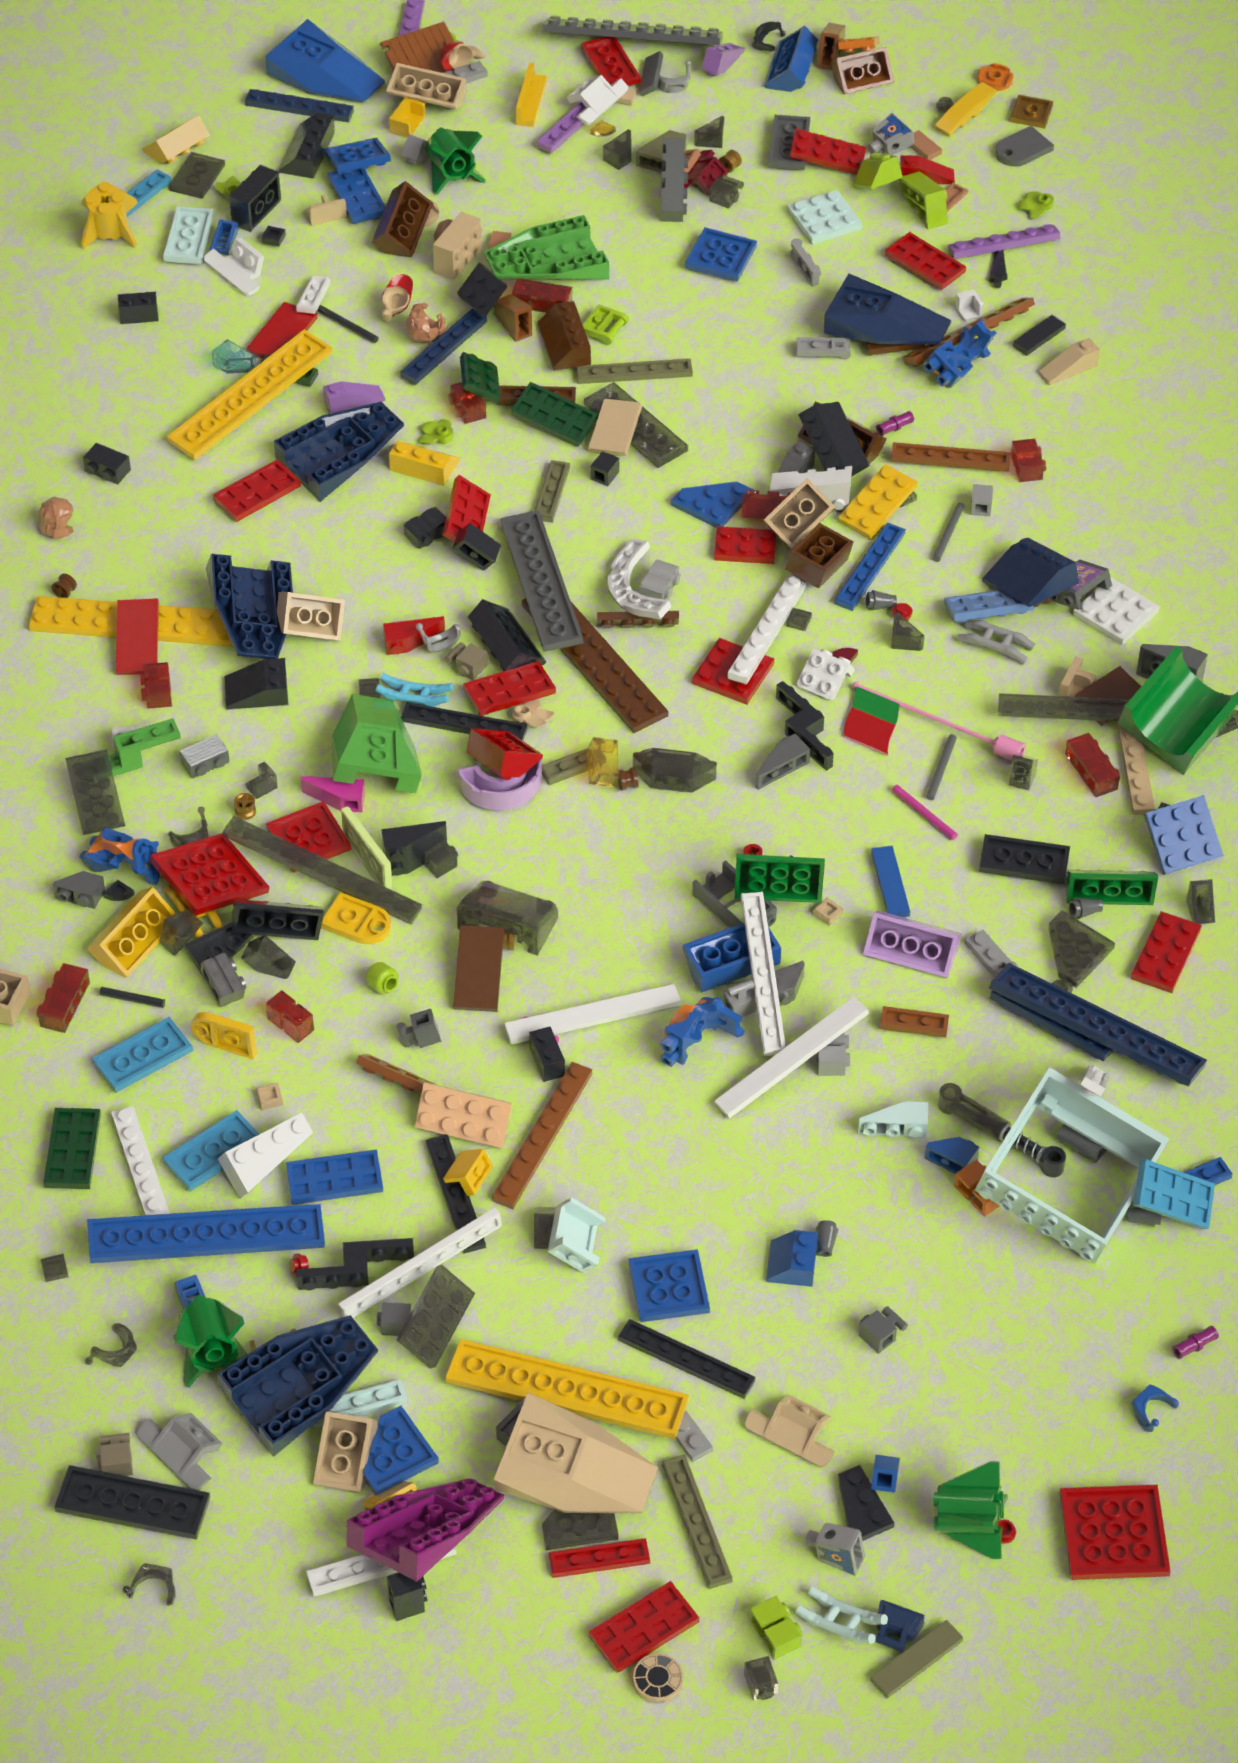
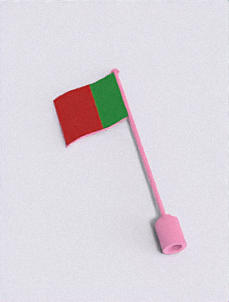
[844,682,1026,763]

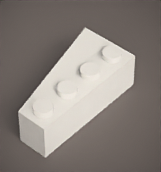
[769,466,852,511]
[218,1113,313,1199]

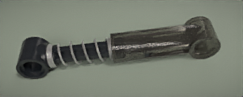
[938,1083,1066,1178]

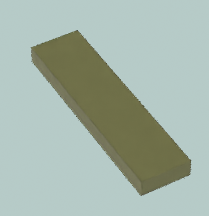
[535,460,570,523]
[871,1620,963,1699]

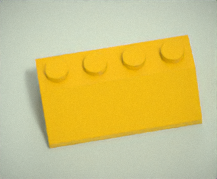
[87,887,180,978]

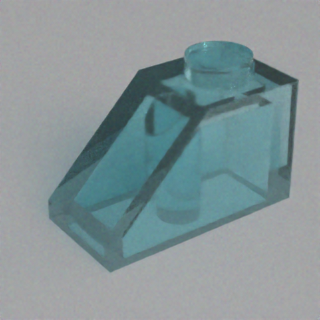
[212,339,257,374]

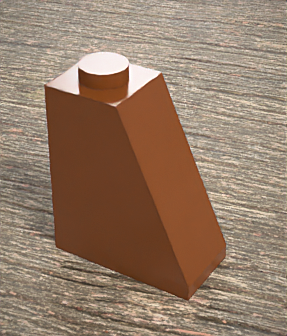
[817,23,846,70]
[494,294,532,342]

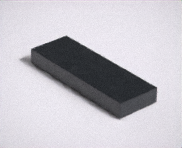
[1013,315,1066,356]

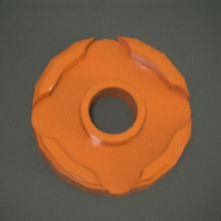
[977,63,1013,91]

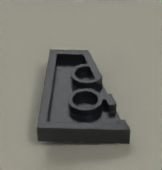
[185,922,254,981]
[838,1465,895,1541]

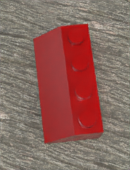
[466,728,543,780]

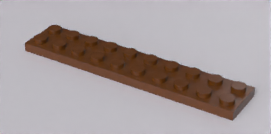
[522,598,668,733]

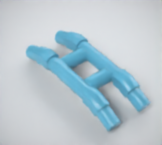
[375,673,454,706]

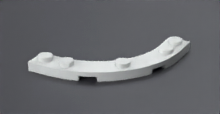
[608,539,671,619]

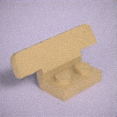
[745,1395,835,1467]

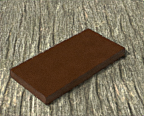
[453,925,504,1012]

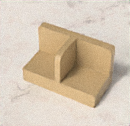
[306,194,347,226]
[1059,656,1096,705]

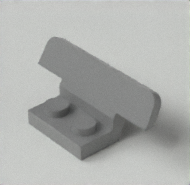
[138,1413,222,1490]

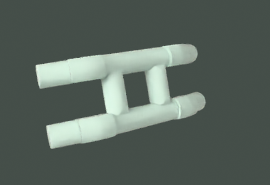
[795,1586,888,1644]

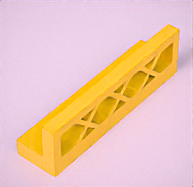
[516,62,547,127]

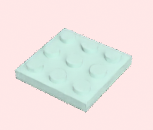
[787,190,862,244]

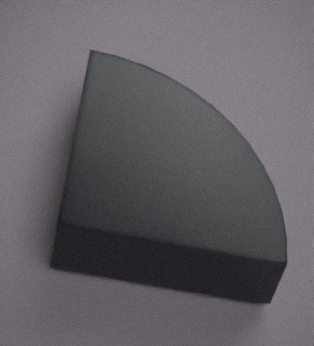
[103,880,135,901]

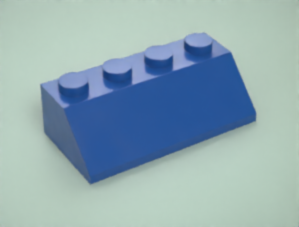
[764,25,818,92]
[683,923,781,993]

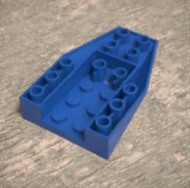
[265,19,385,102]

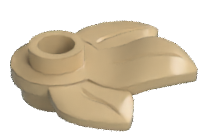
[512,701,554,727]

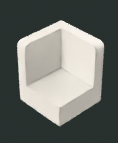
[955,289,983,322]

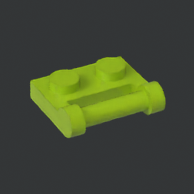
[583,304,629,345]

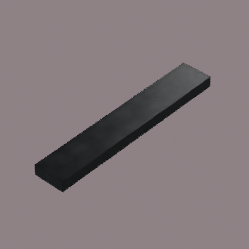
[401,702,527,741]
[426,1134,486,1254]
[618,1319,756,1399]

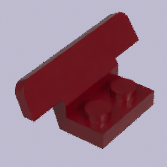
[684,150,729,196]

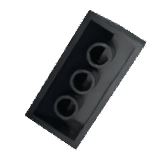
[278,112,335,179]
[798,402,870,477]
[468,599,546,671]
[231,899,324,940]

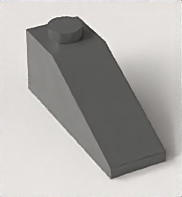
[756,734,810,790]

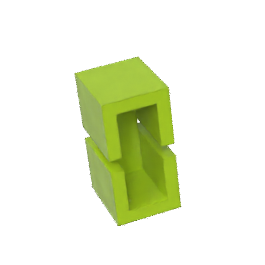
[750,1596,803,1660]

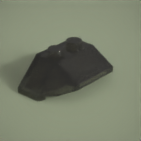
[633,748,717,793]

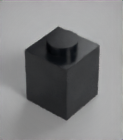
[591,451,619,487]

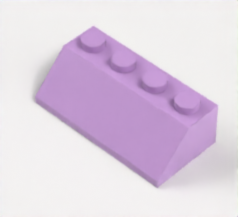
[863,910,962,978]

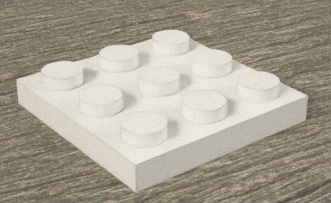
[1073,577,1159,645]

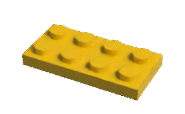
[838,464,918,540]

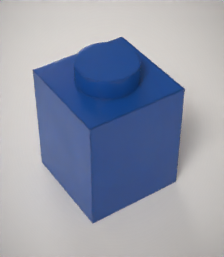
[871,1454,900,1493]

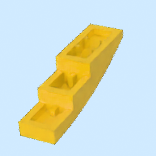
[935,82,997,137]

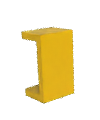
[389,98,425,138]

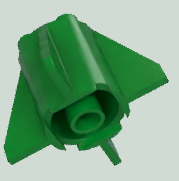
[425,128,486,195]
[173,1295,248,1388]
[933,1461,1008,1559]

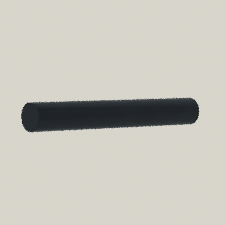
[99,987,165,1008]

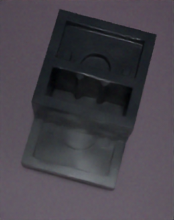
[457,262,508,317]

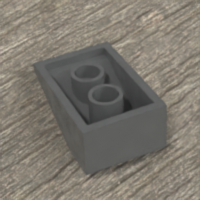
[1136,644,1208,682]

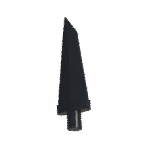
[989,250,1008,288]

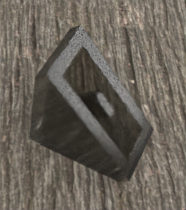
[694,116,725,148]
[891,612,924,651]
[1186,879,1215,924]
[159,909,203,956]
[534,1207,556,1249]

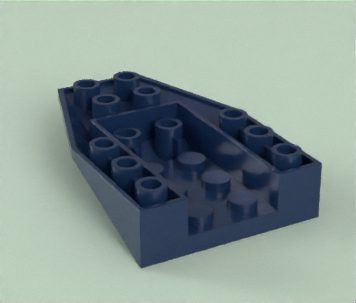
[824,273,951,344]
[274,402,404,502]
[206,553,293,659]
[218,1315,378,1457]

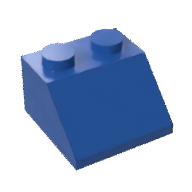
[766,1230,818,1287]

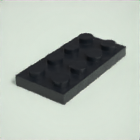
[979,834,1070,884]

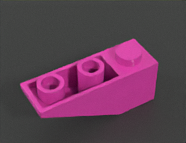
[301,776,365,813]

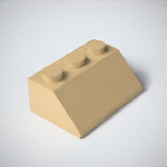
[277,592,345,641]

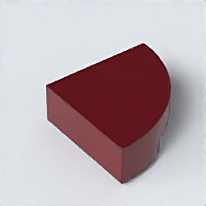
[832,648,858,664]

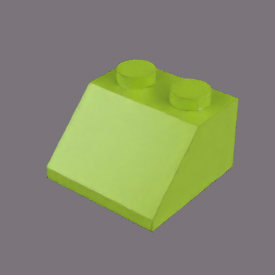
[853,152,902,190]

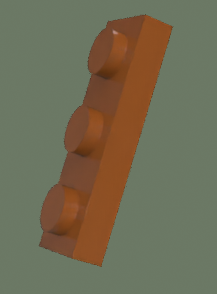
[880,1006,949,1038]

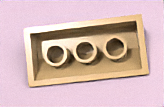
[386,63,467,109]

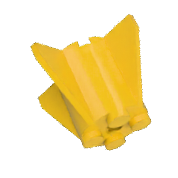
[81,182,137,249]

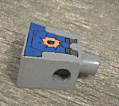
[868,113,915,155]
[805,1523,865,1576]

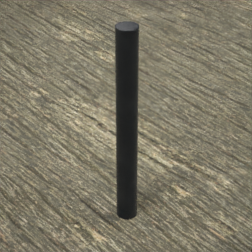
[317,305,379,343]

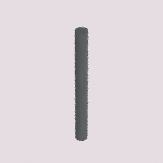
[932,502,965,562]
[926,734,957,800]

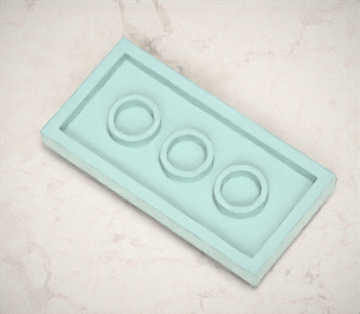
[163,206,214,264]

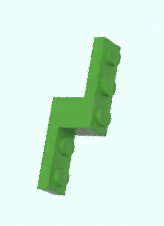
[75,718,181,786]

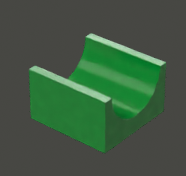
[1117,646,1238,775]

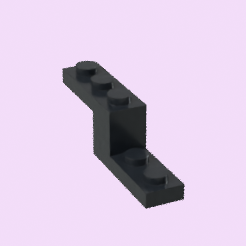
[776,681,834,771]
[297,1238,414,1290]

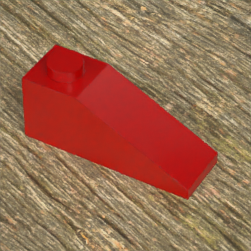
[899,155,955,185]
[383,616,445,655]

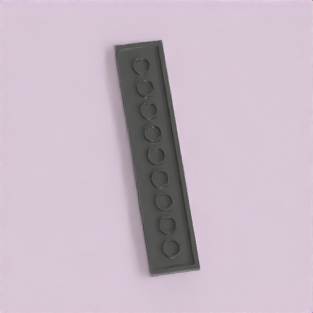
[543,16,723,45]
[500,510,584,652]

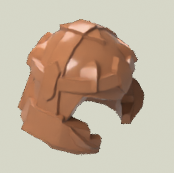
[406,303,446,343]
[38,497,74,538]

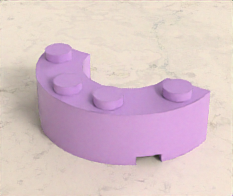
[458,759,542,811]

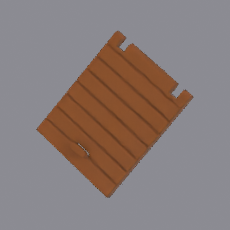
[380,21,466,73]

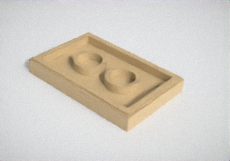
[588,399,642,456]

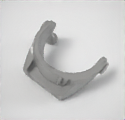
[658,60,691,93]
[416,623,461,652]

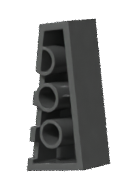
[661,138,688,222]

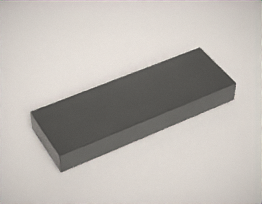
[639,51,663,96]

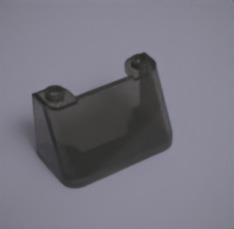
[457,881,558,956]

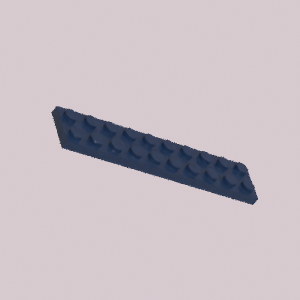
[989,963,1207,1087]

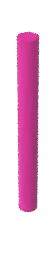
[892,784,958,840]

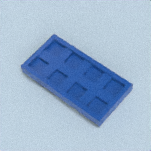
[327,169,386,224]
[286,1149,383,1205]

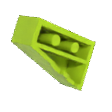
[900,171,948,230]

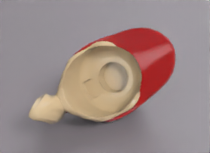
[440,41,486,71]
[381,274,413,323]

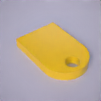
[321,892,391,944]
[190,1012,257,1060]

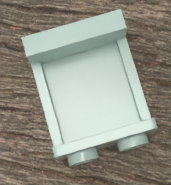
[548,1198,606,1273]

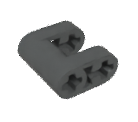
[1056,1124,1107,1163]

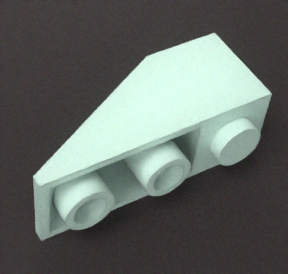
[858,1101,928,1138]

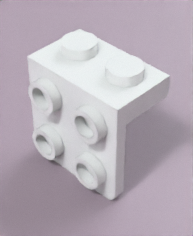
[797,648,855,700]

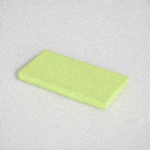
[341,806,393,893]

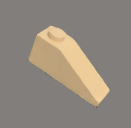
[1039,338,1100,385]

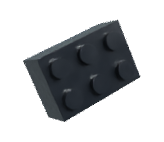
[229,164,281,232]

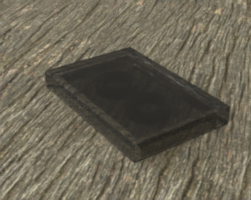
[169,152,225,199]

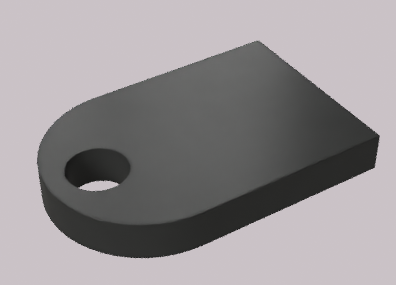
[996,126,1054,167]

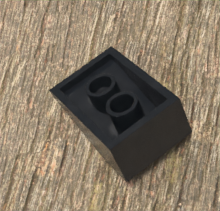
[224,658,289,710]
[381,821,448,876]

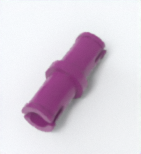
[876,411,914,436]
[1172,1325,1219,1359]

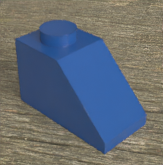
[925,1137,979,1174]

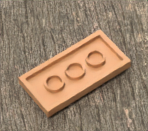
[415,1082,512,1148]

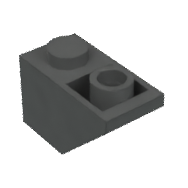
[53,871,105,909]

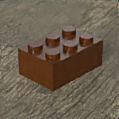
[785,523,854,588]

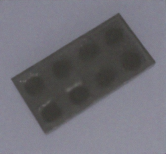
[396,1265,475,1369]

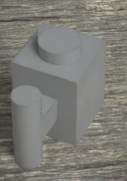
[723,980,757,1017]

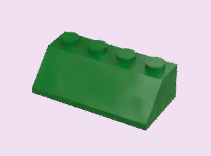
[1065,869,1158,905]

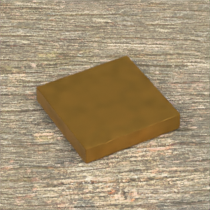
[1010,95,1053,129]

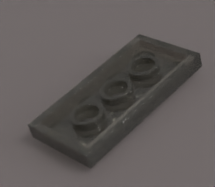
[65,749,125,835]

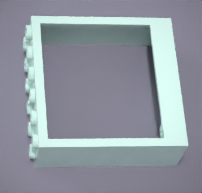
[975,1067,1169,1263]

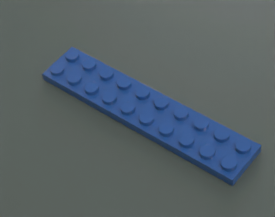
[87,1204,325,1264]

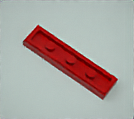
[549,1538,650,1578]

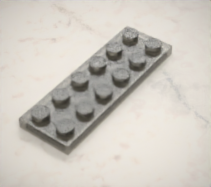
[584,382,688,468]

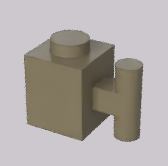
[445,642,488,680]
[96,1433,133,1476]

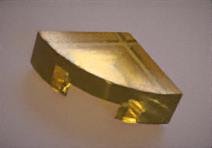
[590,120,616,137]

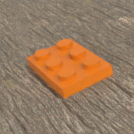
[838,36,879,53]

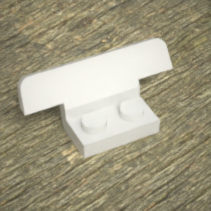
[566,75,628,125]
[204,238,264,296]

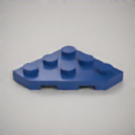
[671,481,754,528]
[363,1405,439,1495]

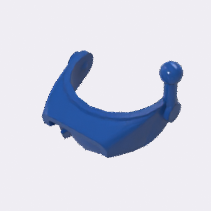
[1131,1384,1179,1432]

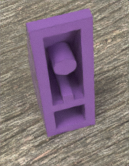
[702,43,745,76]
[323,381,386,414]

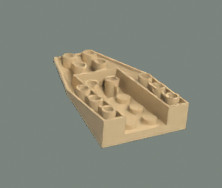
[494,1393,658,1513]

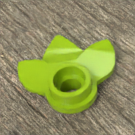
[215,176,241,200]
[1017,191,1054,220]
[418,419,454,444]

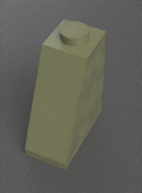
[636,130,687,173]

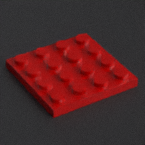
[150,833,270,916]
[1059,1484,1171,1580]

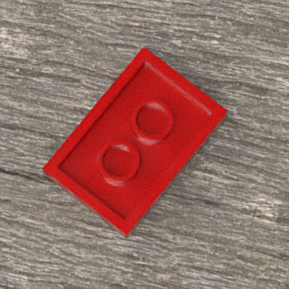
[714,526,776,564]

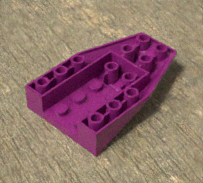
[347,1478,504,1581]

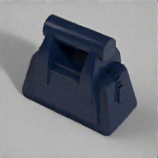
[875,1600,925,1652]

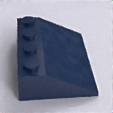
[982,538,1079,607]

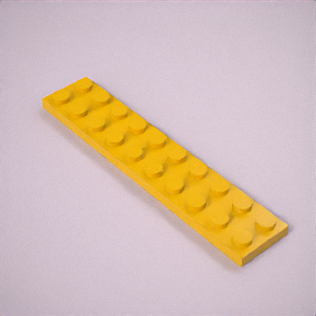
[167,329,332,460]
[29,596,232,647]
[445,1339,689,1440]

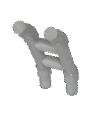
[957,620,1035,664]

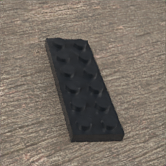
[54,1465,211,1540]

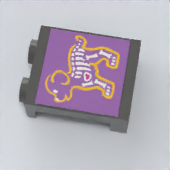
[1051,559,1112,610]

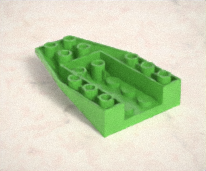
[484,215,609,280]
[332,694,422,793]

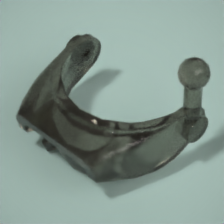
[168,806,209,847]
[85,1323,137,1367]
[122,1563,176,1606]

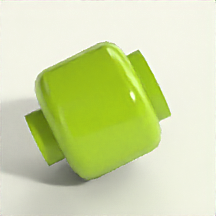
[366,962,398,994]

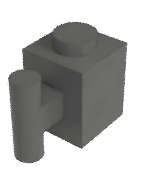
[396,1008,441,1048]
[859,1306,908,1354]

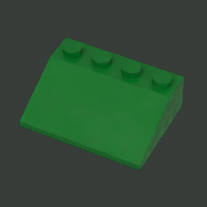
[734,854,825,903]

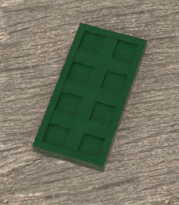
[511,382,598,447]
[43,1108,101,1189]

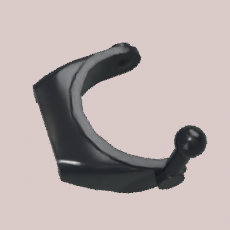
[752,21,786,52]

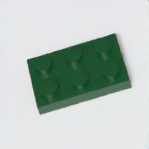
[460,352,501,403]

